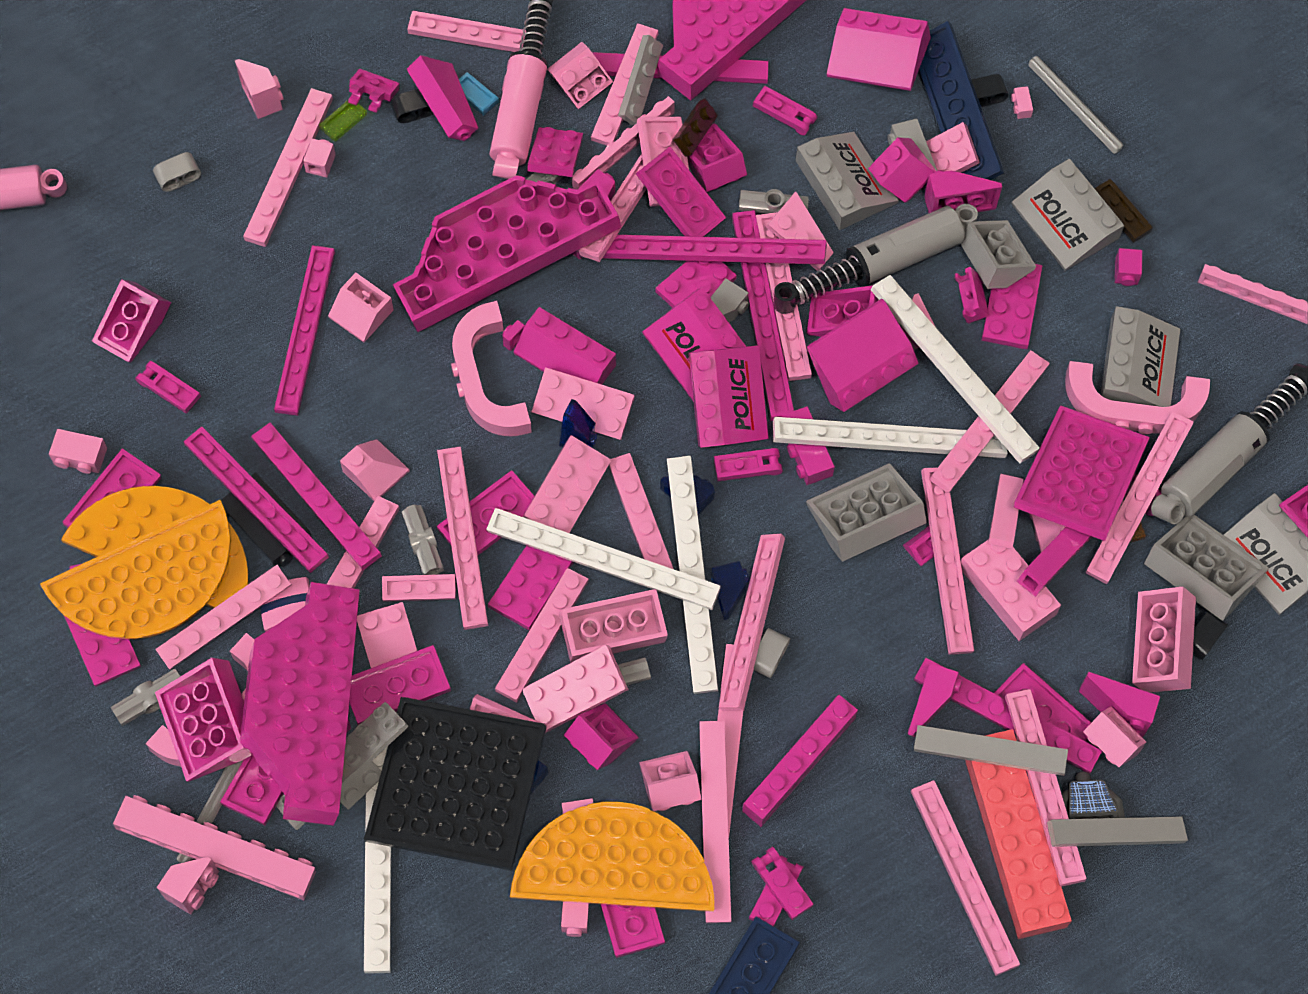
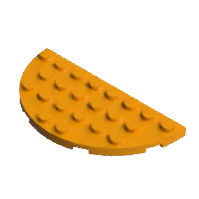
[61,486,248,609]
[40,500,230,639]
[510,802,714,912]

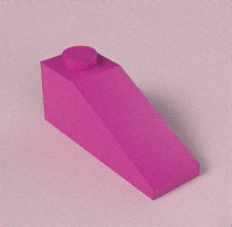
[908,663,963,737]

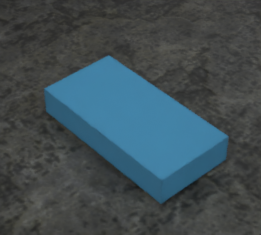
[459,72,499,116]

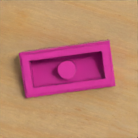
[903,526,934,566]

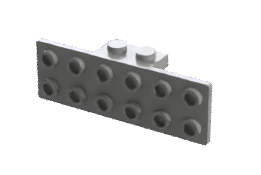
[276,702,408,830]

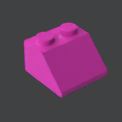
[868,137,936,203]
[564,703,639,770]

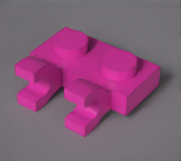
[348,69,400,113]

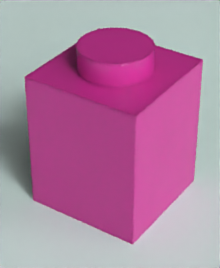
[1115,248,1142,286]

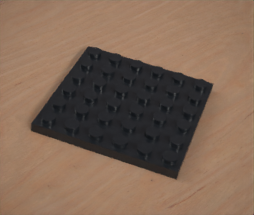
[364,697,546,871]

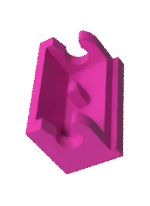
[955,267,989,324]

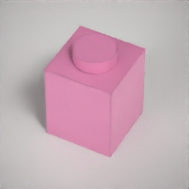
[303,139,336,178]
[561,902,589,937]

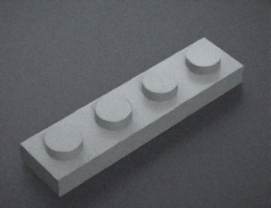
[618,35,663,125]

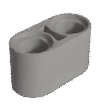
[153,152,201,192]
[753,628,791,679]

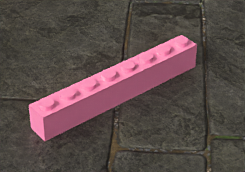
[113,795,316,900]

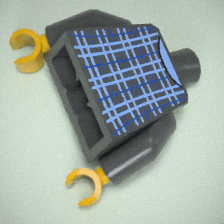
[1062,772,1125,819]

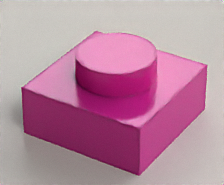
[503,320,525,351]

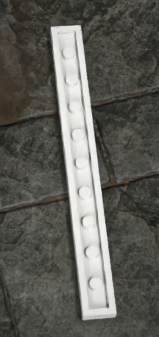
[871,275,1040,464]
[773,417,1008,458]
[667,456,718,694]
[487,508,721,610]
[364,746,391,973]

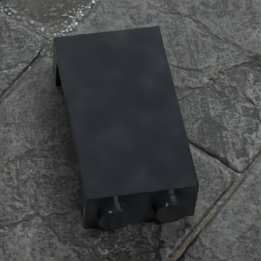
[221,472,313,567]

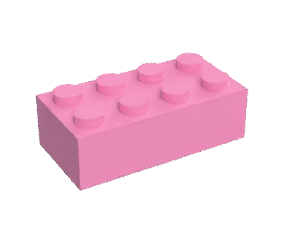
[961,539,1061,641]
[1132,587,1196,693]
[560,589,668,663]

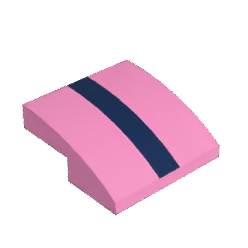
[260,577,310,631]

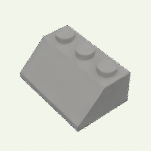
[961,220,1036,289]

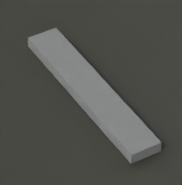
[914,725,1068,776]
[1047,817,1188,847]

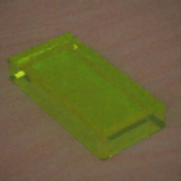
[319,100,367,142]

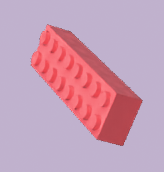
[965,729,1072,939]

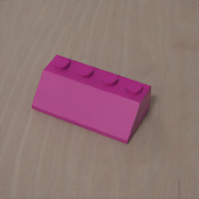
[514,307,616,385]

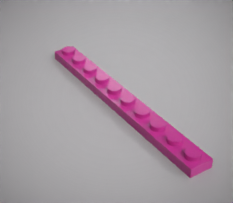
[732,210,794,421]
[603,235,827,264]

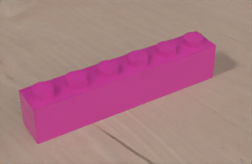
[742,695,858,827]

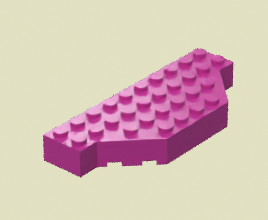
[659,0,806,101]
[393,175,622,332]
[240,582,360,826]

